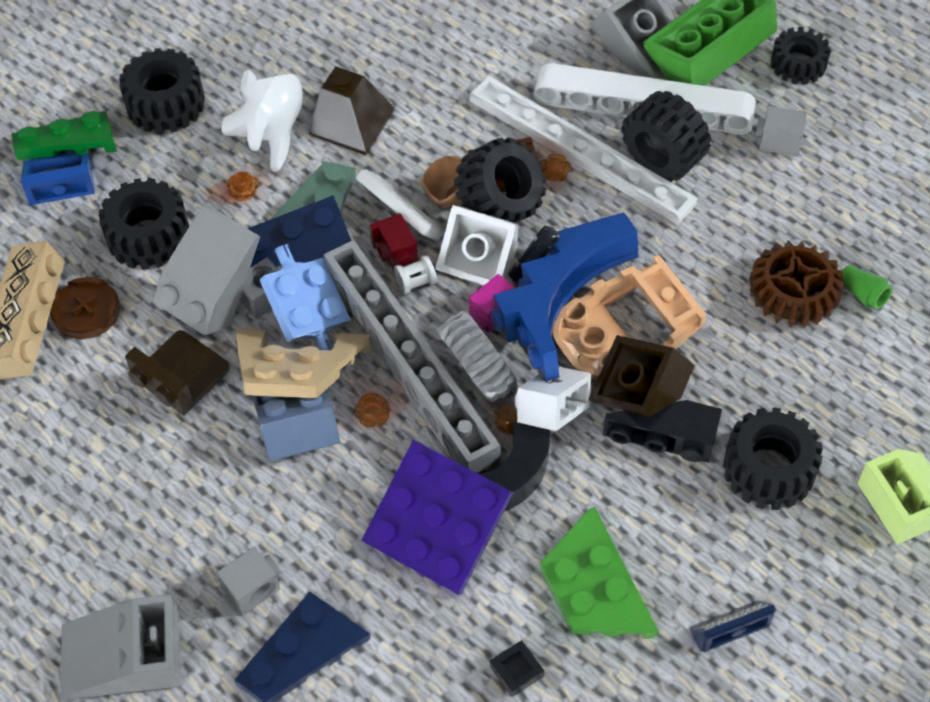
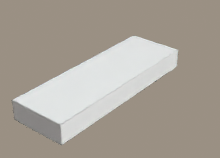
[356,169,445,241]

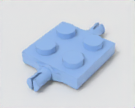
[260,244,351,351]

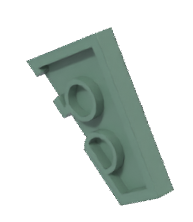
[270,161,356,220]

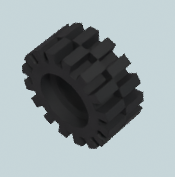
[771,27,831,85]

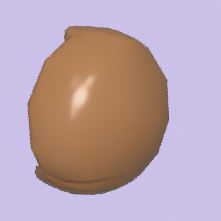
[421,155,463,208]

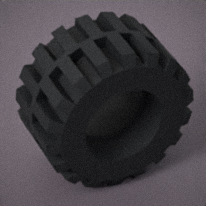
[119,48,205,134]
[621,91,712,182]
[454,137,546,223]
[99,178,189,270]
[723,407,823,510]

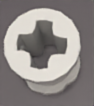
[394,255,437,295]

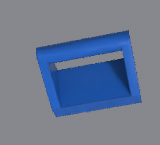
[21,152,95,205]

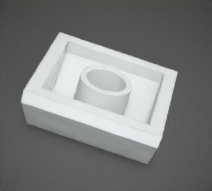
[435,204,518,285]

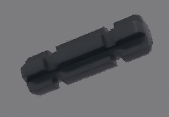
[508,225,560,284]

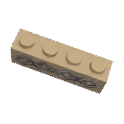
[0,241,65,379]

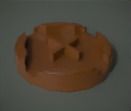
[50,277,120,340]

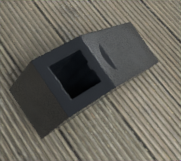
[603,400,722,463]

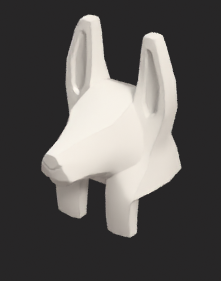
[221,70,303,172]

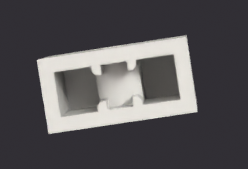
[515,367,591,431]

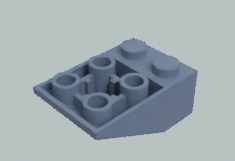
[252,389,341,461]

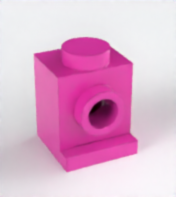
[469,274,515,333]

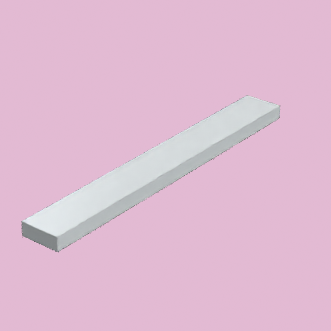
[469,76,698,225]

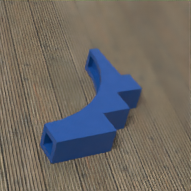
[490,212,639,381]

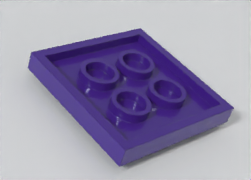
[361,440,514,595]

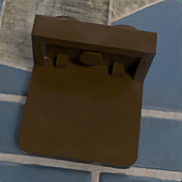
[125,330,230,416]

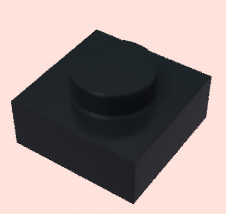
[489,640,545,698]

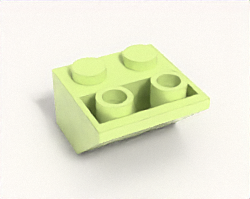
[857,449,930,545]

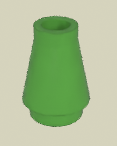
[842,265,893,310]

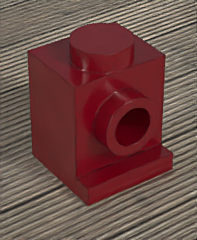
[369,213,418,271]

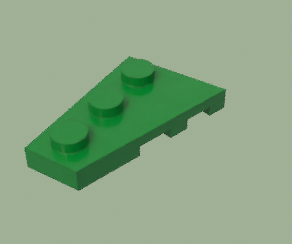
[11,111,117,160]

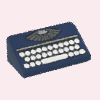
[690,601,776,653]

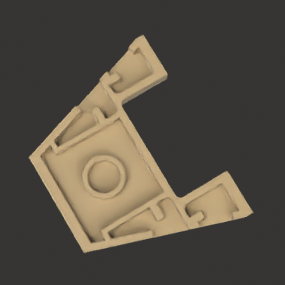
[235,329,371,398]

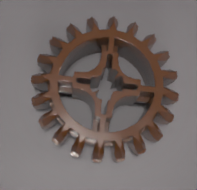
[749,240,844,328]

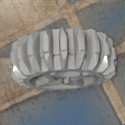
[438,310,517,402]

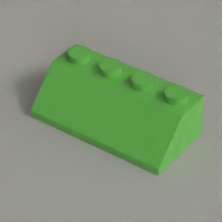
[643,0,777,86]

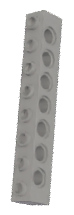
[324,240,500,473]

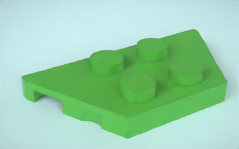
[540,507,658,639]

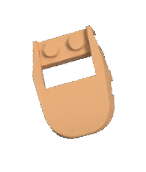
[553,255,706,381]

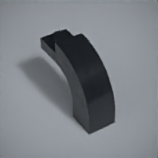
[478,421,550,512]

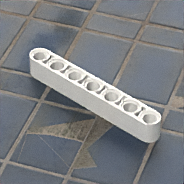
[533,63,756,135]

